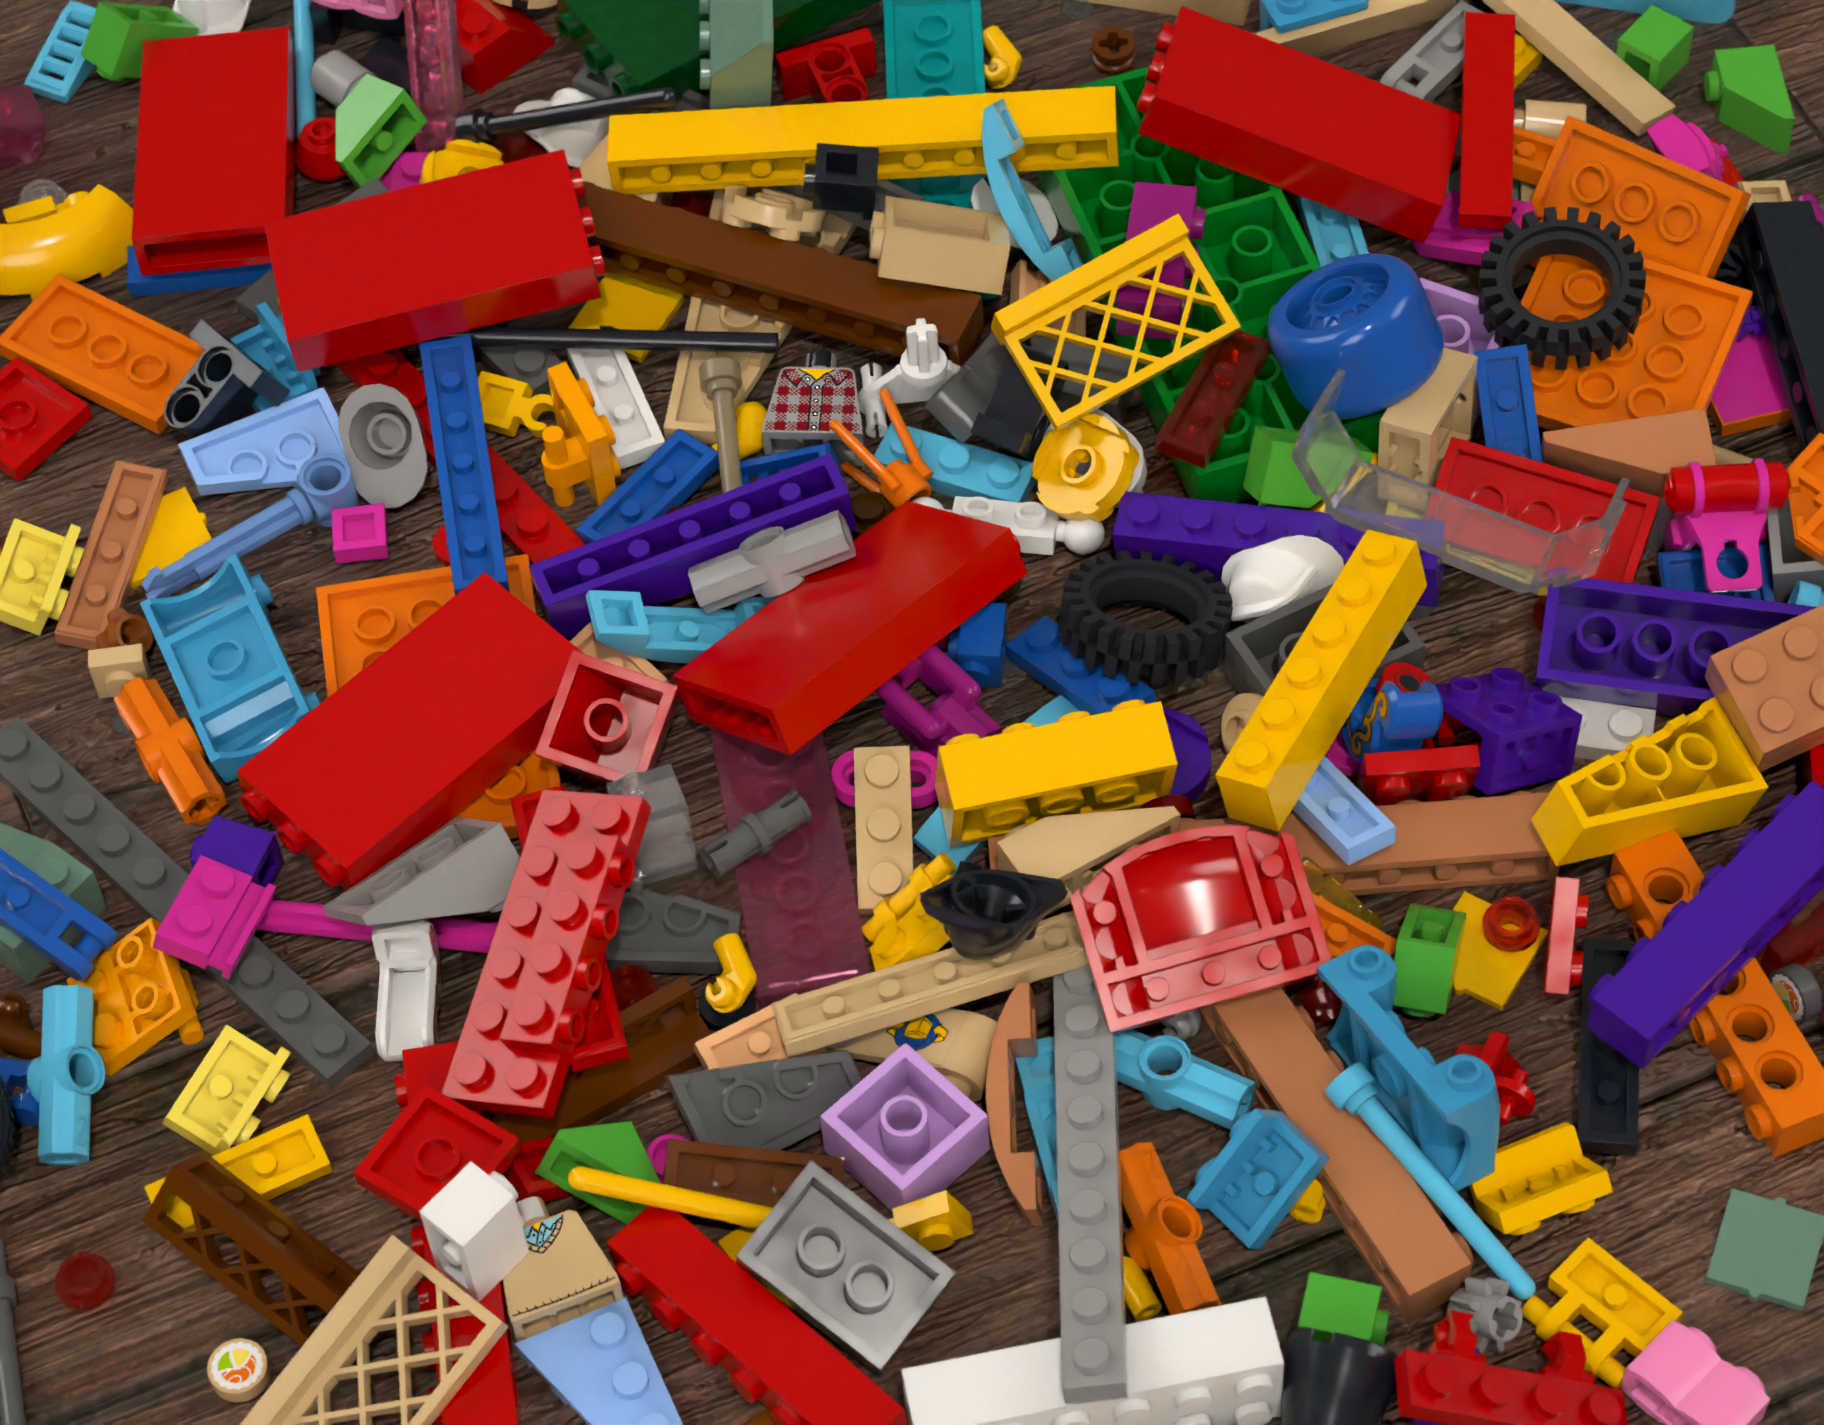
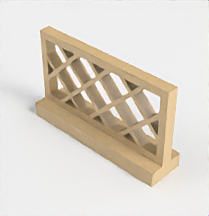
[240,1235,509,1425]

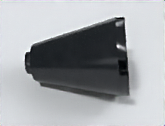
[1282,1328,1397,1425]

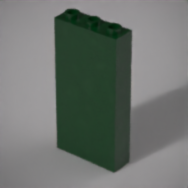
[555,0,880,114]

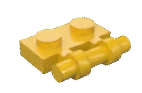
[861,852,956,971]
[1522,1237,1683,1389]

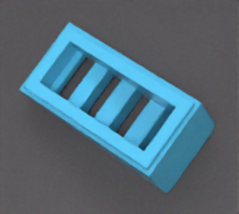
[24,1,97,104]

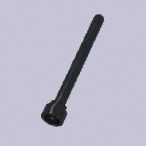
[455,87,678,145]

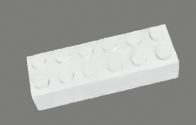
[901,1297,1284,1425]

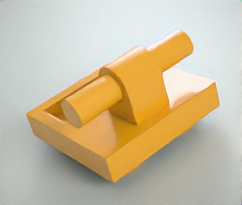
[541,362,621,507]
[66,918,204,1076]

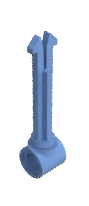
[141,453,359,599]

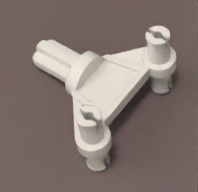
[858,318,960,438]

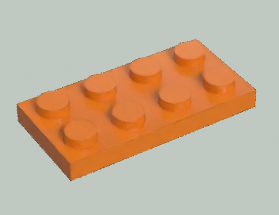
[1530,115,1752,279]
[0,274,205,435]

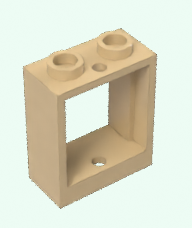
[869,196,1010,296]
[1376,347,1478,515]

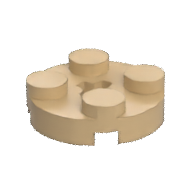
[721,185,825,241]

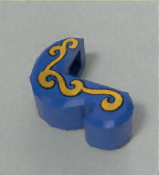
[1341,678,1444,764]

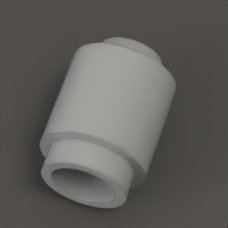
[311,50,377,108]

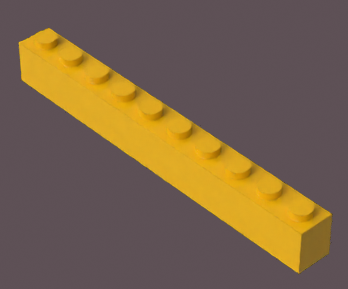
[607,86,1119,194]

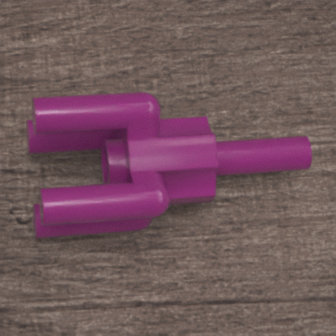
[877,645,1003,758]

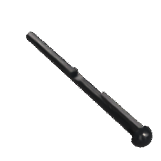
[383,321,779,355]

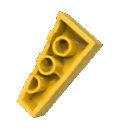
[1531,696,1769,867]

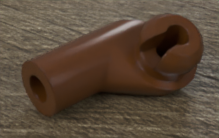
[0,992,42,1059]

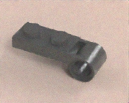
[924,330,1032,443]

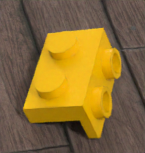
[1469,1122,1613,1235]

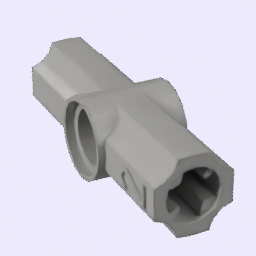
[688,510,856,614]

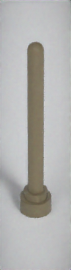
[699,357,743,493]

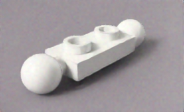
[912,496,1105,555]

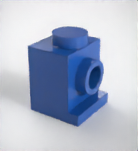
[948,602,1008,688]

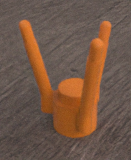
[829,388,934,509]

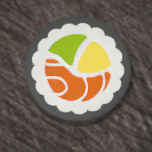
[1769,963,1823,1024]

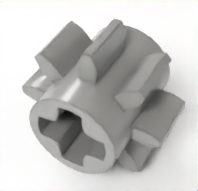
[1447,1277,1523,1353]

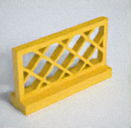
[991,213,1241,431]

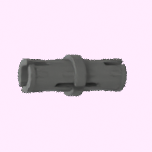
[699,790,812,879]

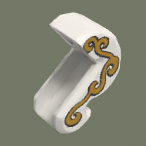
[371,919,441,1062]

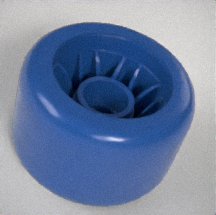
[1268,253,1444,420]

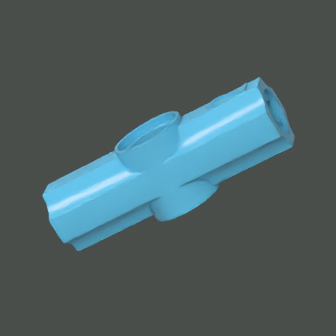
[27,985,106,1166]
[1115,1029,1256,1130]

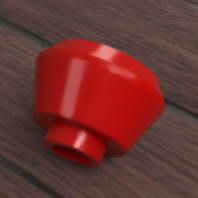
[295,117,347,181]

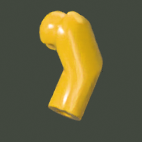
[982,25,1022,89]
[710,401,767,460]
[705,933,757,1013]

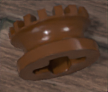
[1091,26,1135,76]

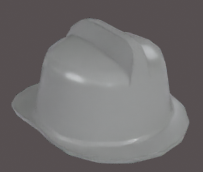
[338,383,428,509]

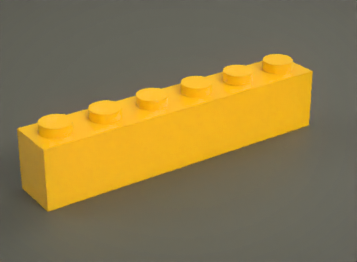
[1215,529,1427,832]

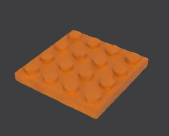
[1478,254,1753,431]

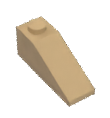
[997,806,1180,917]

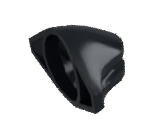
[920,869,1068,961]

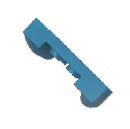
[140,553,322,784]
[1317,945,1500,1192]

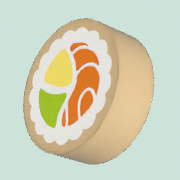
[207,1338,271,1402]

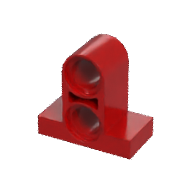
[775,27,877,104]

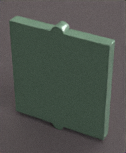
[1705,1188,1824,1312]

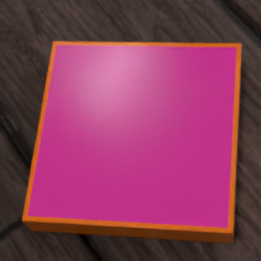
[1707,333,1792,437]

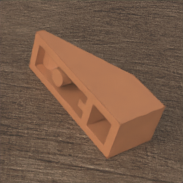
[1542,408,1717,498]

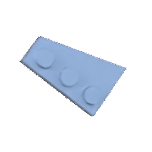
[178,387,347,496]
[514,1297,683,1425]

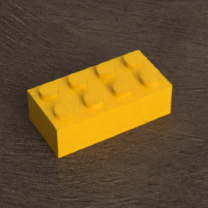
[934,700,1178,848]

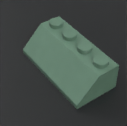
[699,0,774,110]

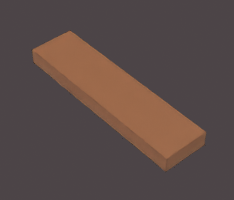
[54,460,169,650]

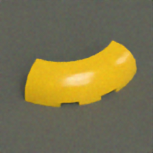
[0,184,133,300]

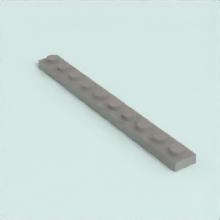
[1053,965,1128,1404]

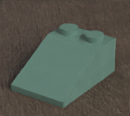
[0,823,107,984]

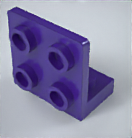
[1435,668,1583,796]

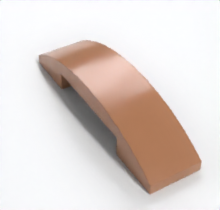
[986,982,1044,1226]

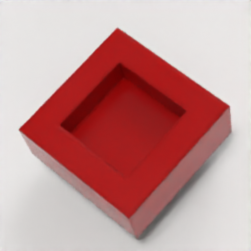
[503,1137,572,1202]

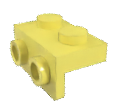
[0,518,84,636]
[162,1024,291,1156]

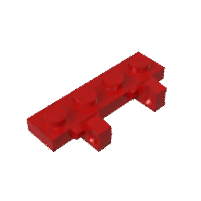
[1394,1310,1628,1425]

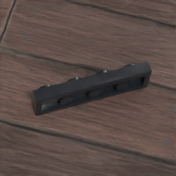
[1577,938,1639,1156]

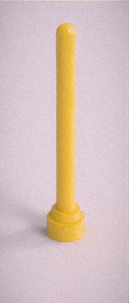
[568,1166,773,1229]

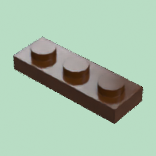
[662,1139,845,1208]

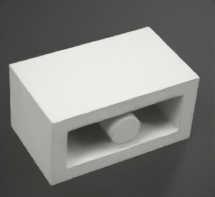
[419,1162,529,1302]

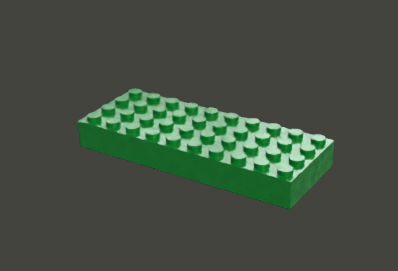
[1036,66,1387,503]

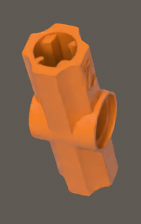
[114,677,227,826]
[1120,1142,1222,1316]

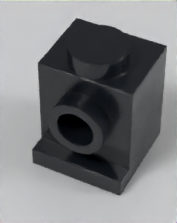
[803,143,878,220]

